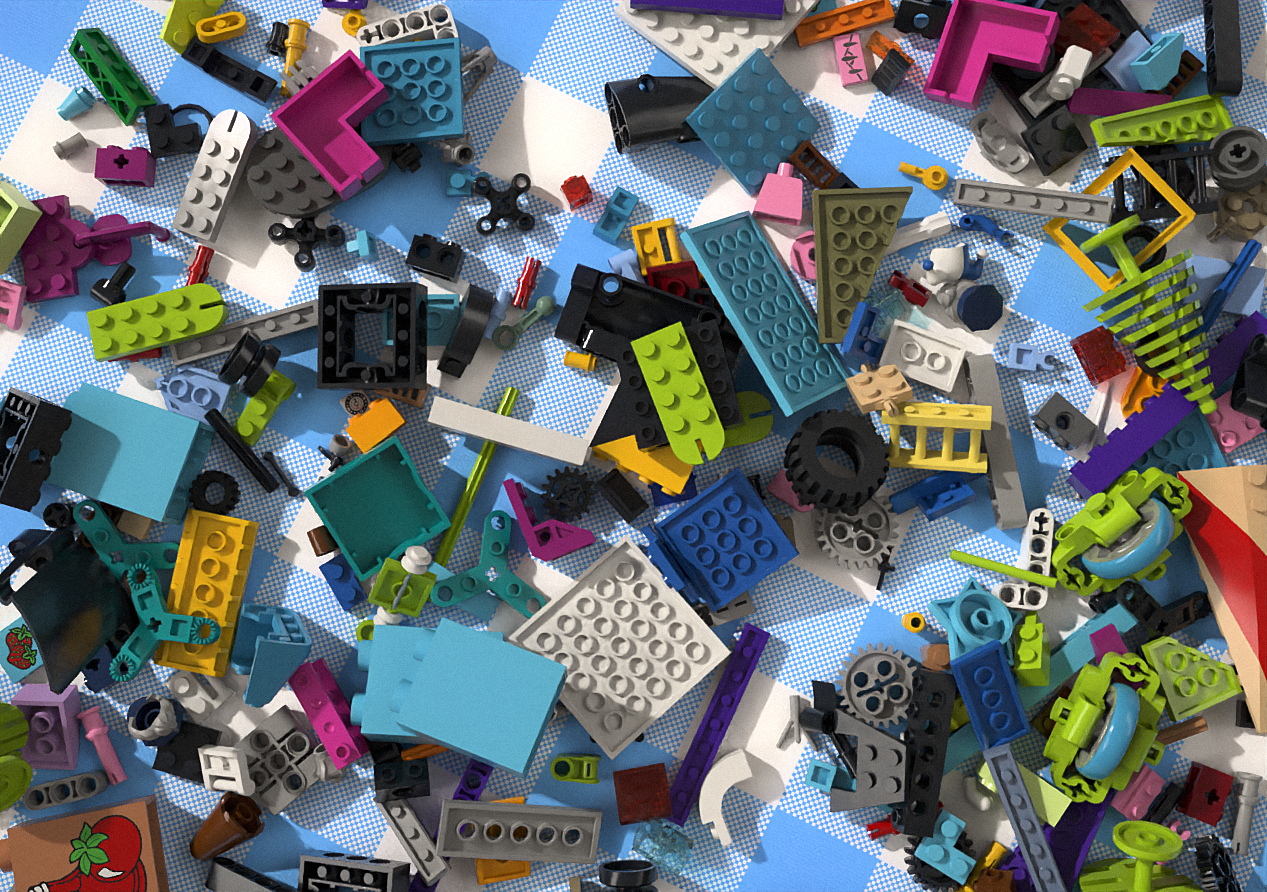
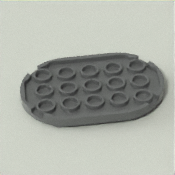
[246,122,395,219]

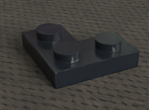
[144,103,203,159]

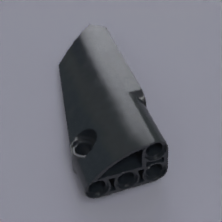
[604,74,715,155]

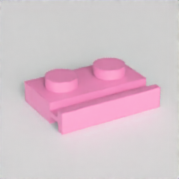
[1109,763,1166,821]

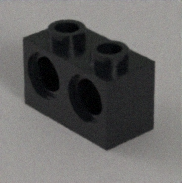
[405,234,466,284]

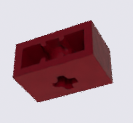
[1175,761,1234,827]

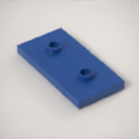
[949,639,1032,752]

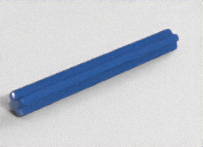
[1186,239,1262,349]

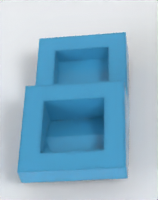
[592,186,640,245]

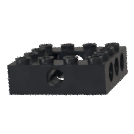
[317,282,428,391]
[613,319,745,453]
[0,386,72,512]
[297,850,411,892]

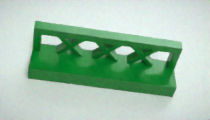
[68,27,157,127]

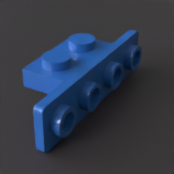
[888,470,986,522]

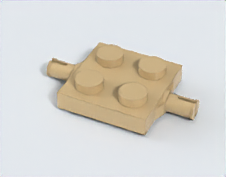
[846,363,913,418]

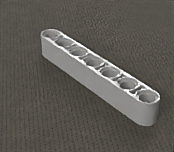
[963,353,1028,531]

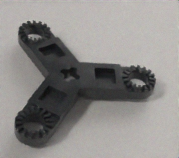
[1116,580,1212,683]

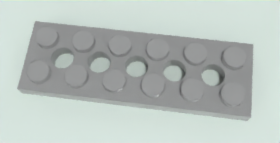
[436,799,603,864]

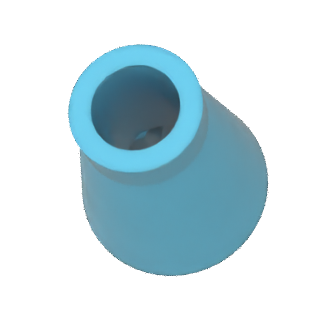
[56,85,96,121]

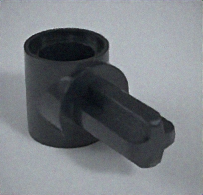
[90,262,136,307]

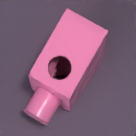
[752,163,803,227]

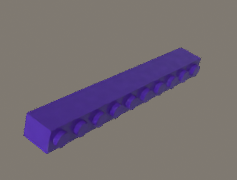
[1066,310,1267,501]

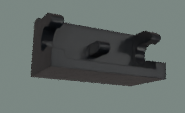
[594,468,650,525]

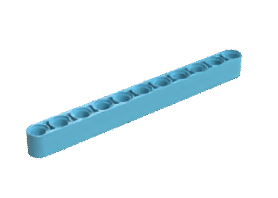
[921,581,1160,777]

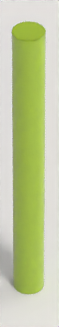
[950,549,1057,589]

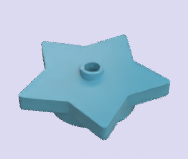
[927,576,1022,668]

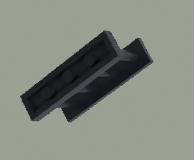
[1102,145,1219,226]

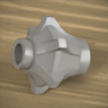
[438,132,475,168]
[312,743,349,783]

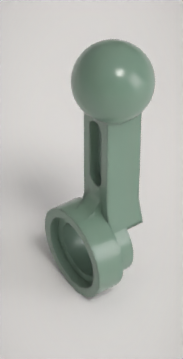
[493,296,556,351]

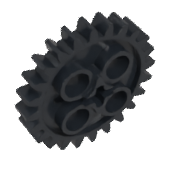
[1194,834,1242,892]

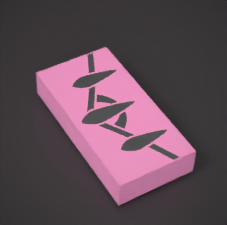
[833,32,868,87]

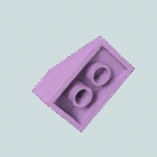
[11,683,81,770]

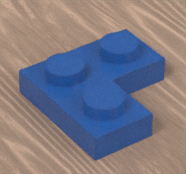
[841,301,886,364]
[319,553,368,612]

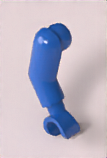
[959,214,1014,247]

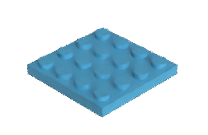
[359,37,465,146]
[685,48,821,196]
[1103,406,1227,523]

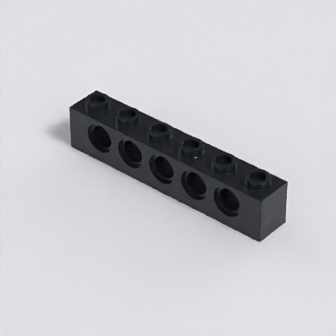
[891,668,957,838]

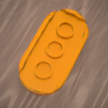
[1120,345,1193,419]

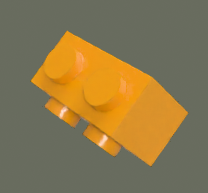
[345,397,409,453]

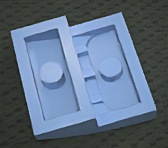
[1100,30,1151,93]

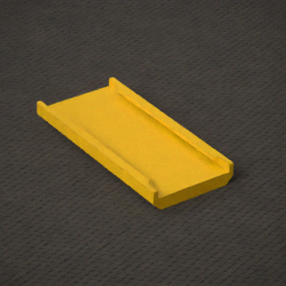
[153,508,260,677]

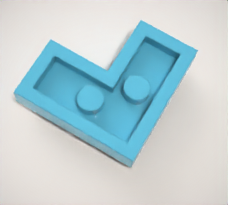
[914,808,976,885]

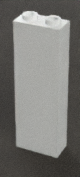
[428,396,592,467]

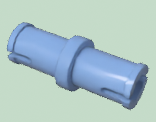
[483,288,513,341]

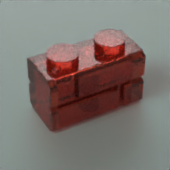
[1069,325,1127,387]

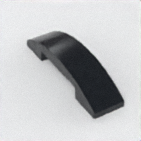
[181,36,278,103]

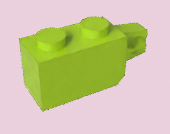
[1014,611,1051,687]

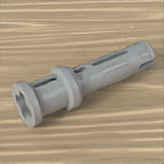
[1230,771,1263,856]

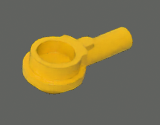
[342,9,367,37]
[898,161,948,191]

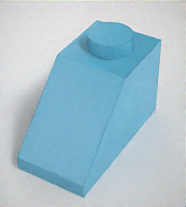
[1130,32,1185,91]

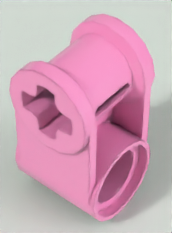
[765,468,814,513]

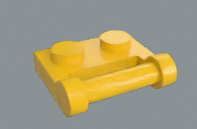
[631,218,685,277]

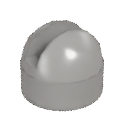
[329,434,352,457]

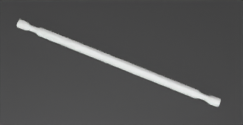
[1075,381,1111,499]

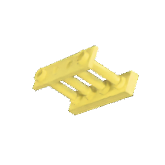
[881,401,992,473]

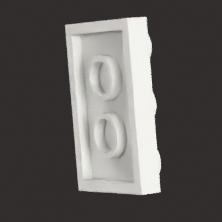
[877,319,968,394]

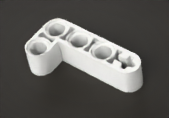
[356,4,462,49]
[991,508,1054,610]

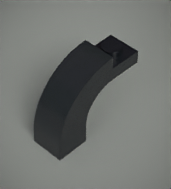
[436,283,494,378]

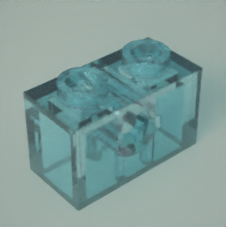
[632,813,693,877]

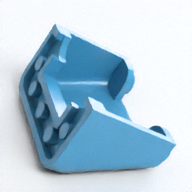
[229,602,312,708]

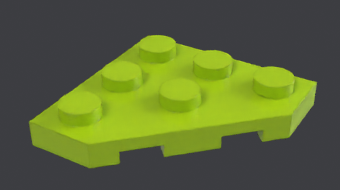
[1141,636,1243,722]

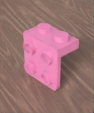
[1205,384,1265,453]

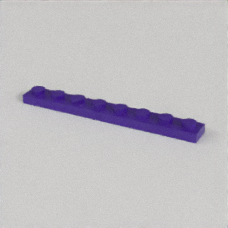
[659,622,771,827]

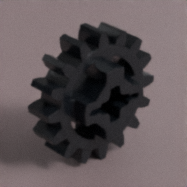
[540,466,597,523]

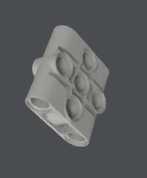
[233,705,321,816]

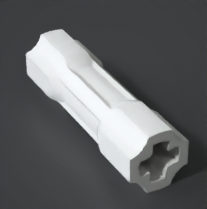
[884,211,952,256]

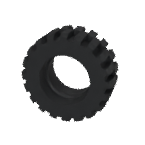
[784,409,890,514]

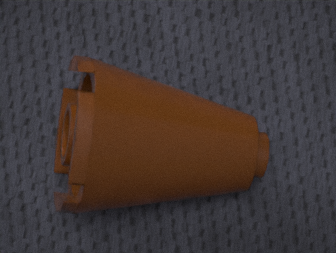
[189,791,265,861]

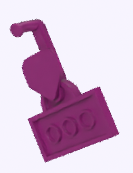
[21,195,170,304]

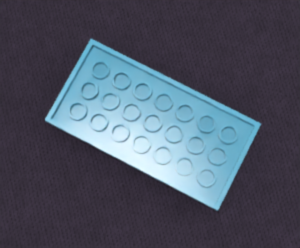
[679,210,849,417]

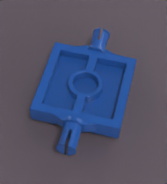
[641,523,701,603]

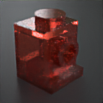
[560,175,593,212]

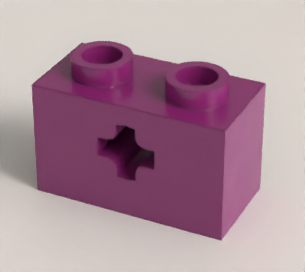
[94,145,157,188]

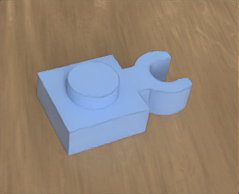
[1007,343,1055,372]

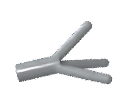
[776,695,818,752]

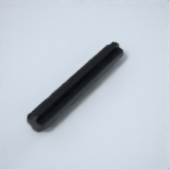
[204,408,280,494]

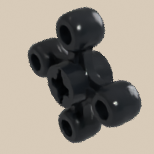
[472,173,536,237]
[268,215,346,273]

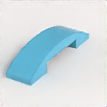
[426,559,501,623]
[804,758,895,813]

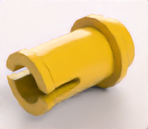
[564,350,597,373]
[901,612,926,633]

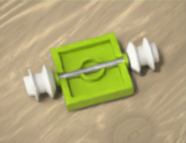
[368,546,437,626]

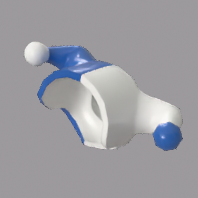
[923,243,988,286]

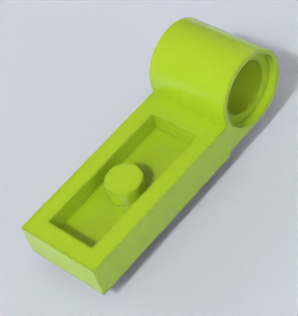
[233,368,297,446]

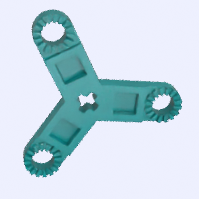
[73,499,180,582]
[430,510,546,619]
[109,563,221,682]

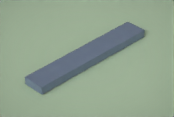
[983,743,1067,892]

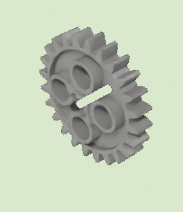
[814,493,900,570]
[834,643,917,729]

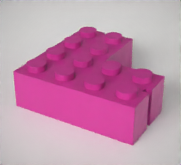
[923,0,1061,111]
[270,49,389,202]

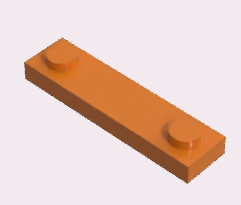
[793,0,895,48]

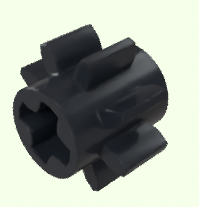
[391,142,423,173]

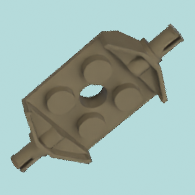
[1206,176,1267,243]

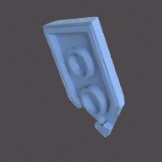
[154,364,236,426]

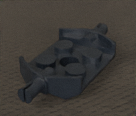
[1130,144,1195,207]

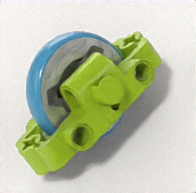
[1050,467,1192,596]
[1043,652,1166,804]

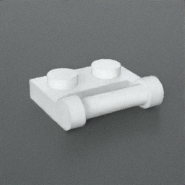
[165,670,235,724]
[198,745,255,796]

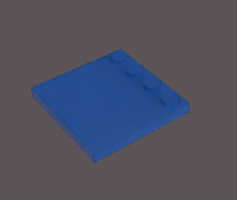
[654,466,800,613]

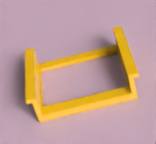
[1042,147,1196,293]

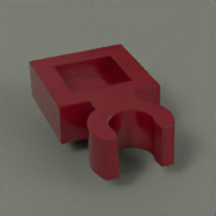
[887,269,932,308]

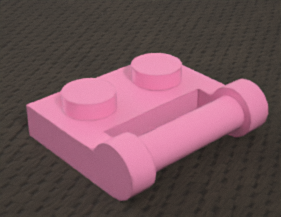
[0,278,27,330]

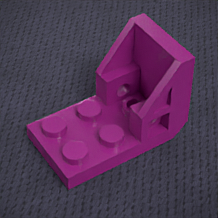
[503,478,597,562]

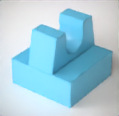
[346,230,379,262]

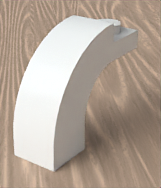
[698,748,753,847]

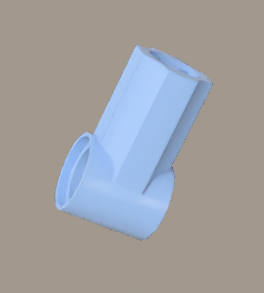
[608,249,645,284]

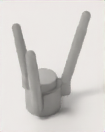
[460,46,498,105]

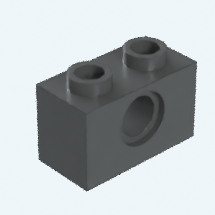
[1029,392,1096,451]

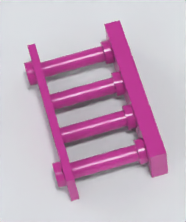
[288,657,369,770]

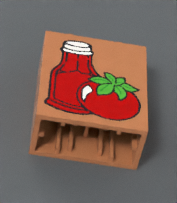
[0,794,170,892]

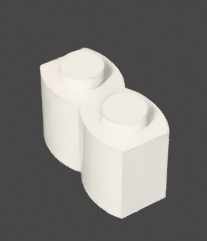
[1046,45,1092,100]

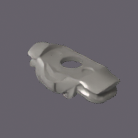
[968,110,1030,175]

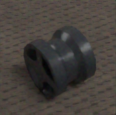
[43,502,76,528]

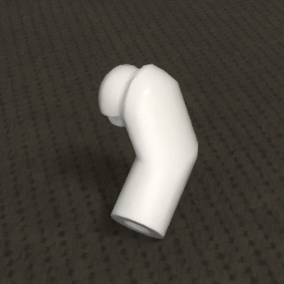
[963,776,994,812]

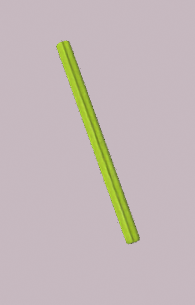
[426,386,520,602]

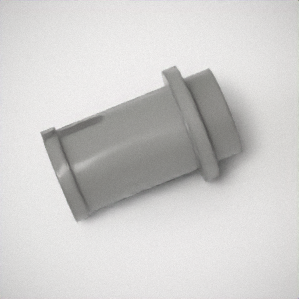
[52,132,89,160]

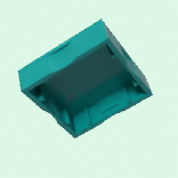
[303,435,452,582]

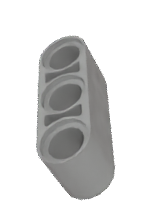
[23,770,109,811]

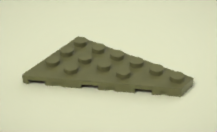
[812,186,913,344]

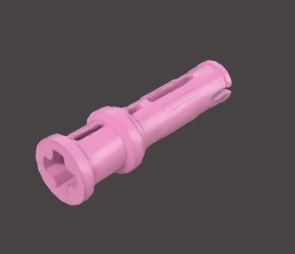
[76,705,128,786]

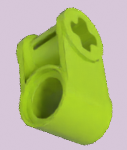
[550,753,601,784]

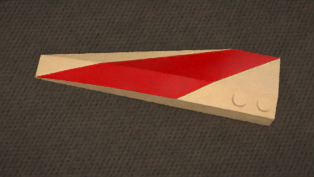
[1175,464,1267,733]

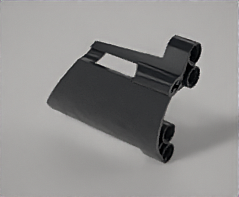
[0,526,140,695]

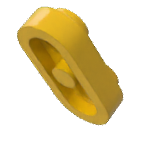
[196,11,248,44]

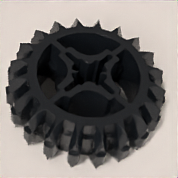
[903,830,977,892]

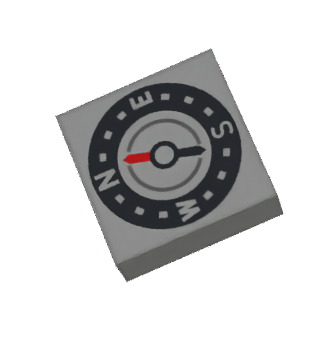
[339,390,372,418]

